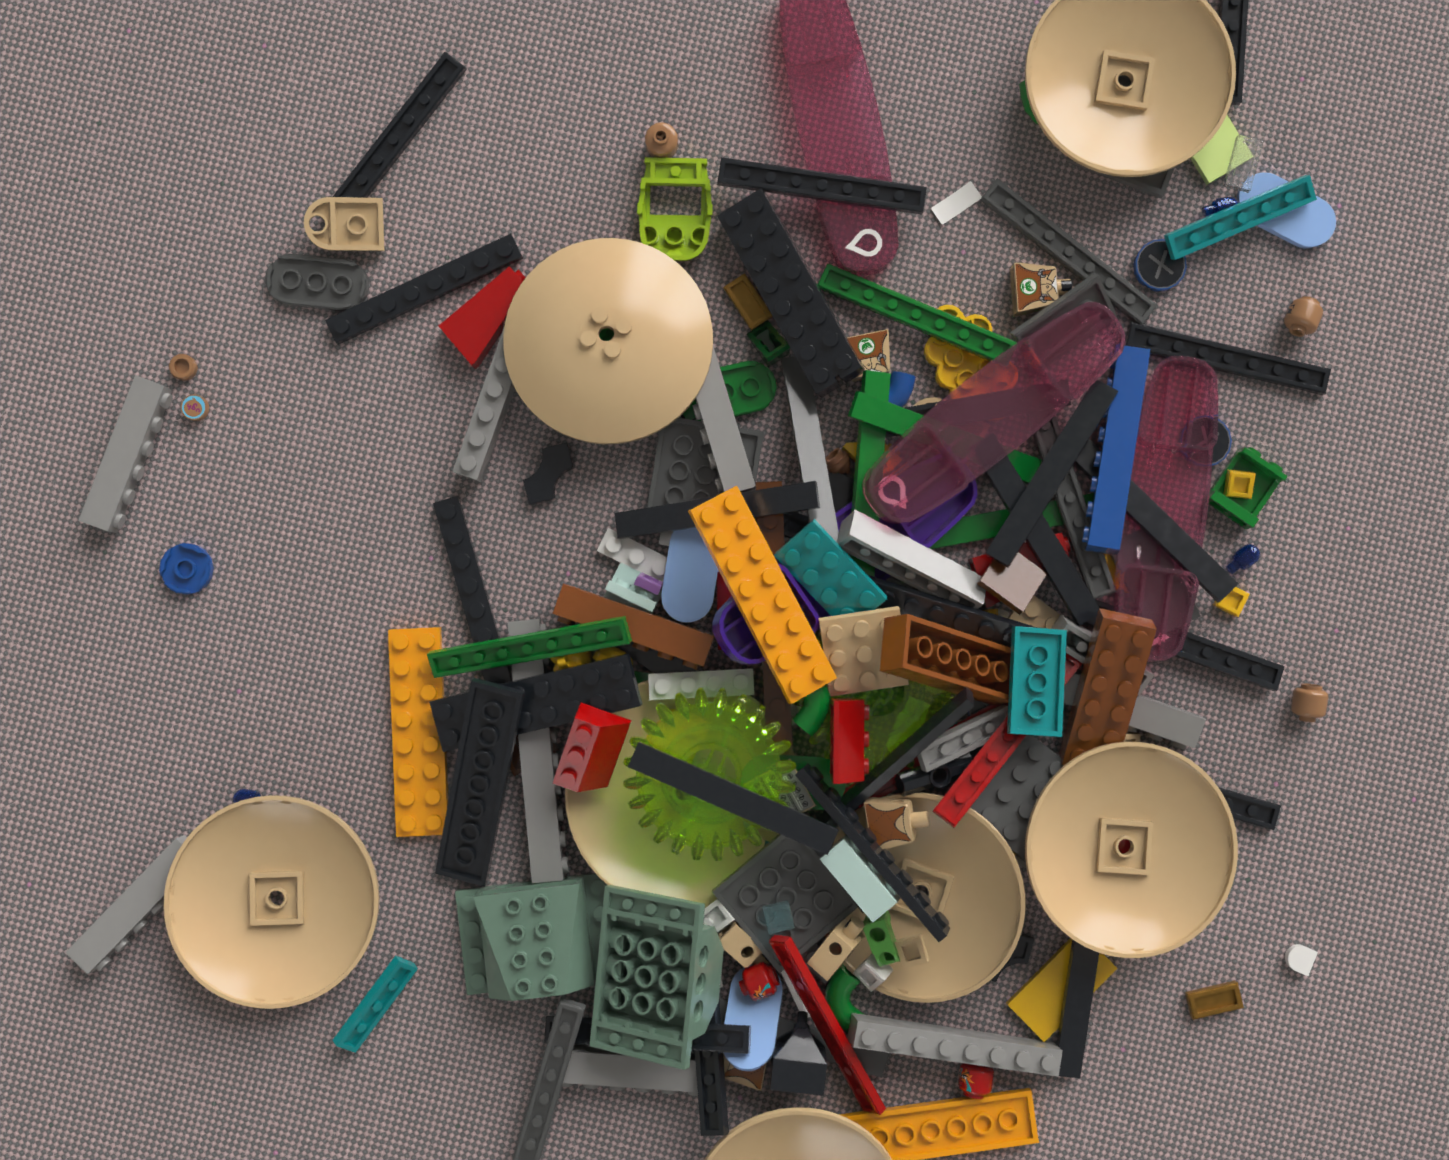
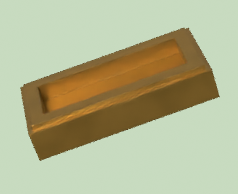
[723,273,773,331]
[1185,980,1244,1020]

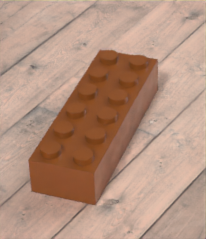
[552,583,714,670]
[1059,608,1157,765]
[880,614,1011,705]

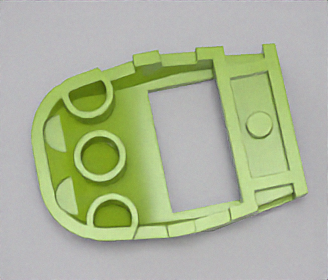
[637,157,713,262]

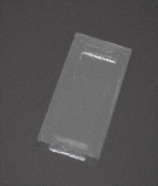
[1223,135,1264,193]

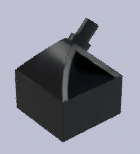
[770,1011,827,1096]

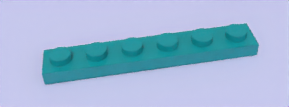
[1164,175,1317,260]

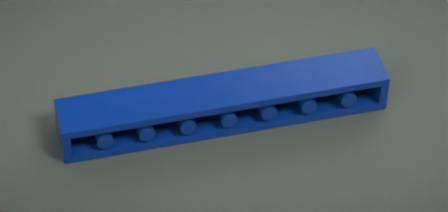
[1082,345,1151,555]

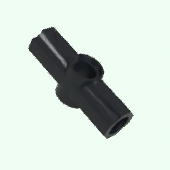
[894,752,973,797]

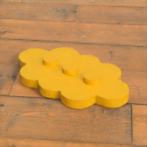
[924,305,1018,422]

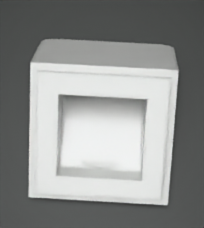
[853,954,893,992]

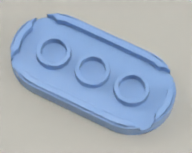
[1236,172,1336,249]
[661,528,718,623]
[723,964,783,1071]

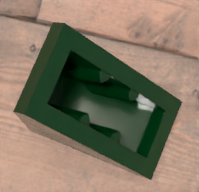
[746,320,790,368]

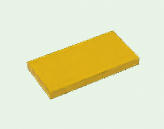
[1006,938,1118,1042]

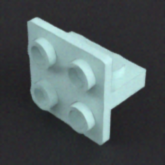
[604,563,662,614]

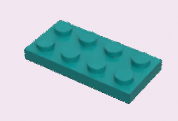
[774,519,887,616]
[1007,626,1067,737]

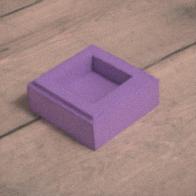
[634,572,663,595]

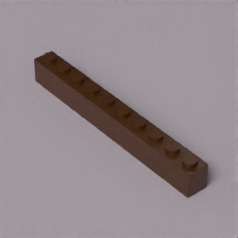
[756,481,793,747]

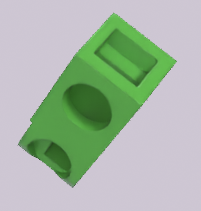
[863,911,900,967]

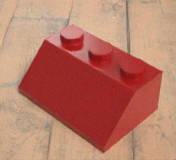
[830,698,869,784]
[552,703,632,792]

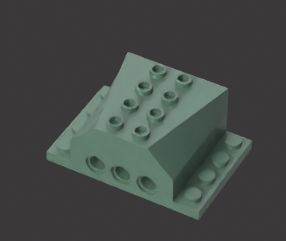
[455,873,607,1001]
[590,885,724,1070]

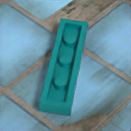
[333,955,418,1053]

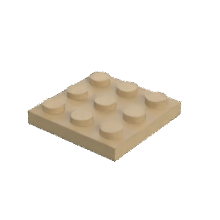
[818,606,909,696]

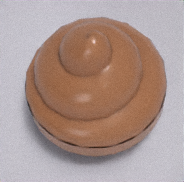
[825,448,850,474]

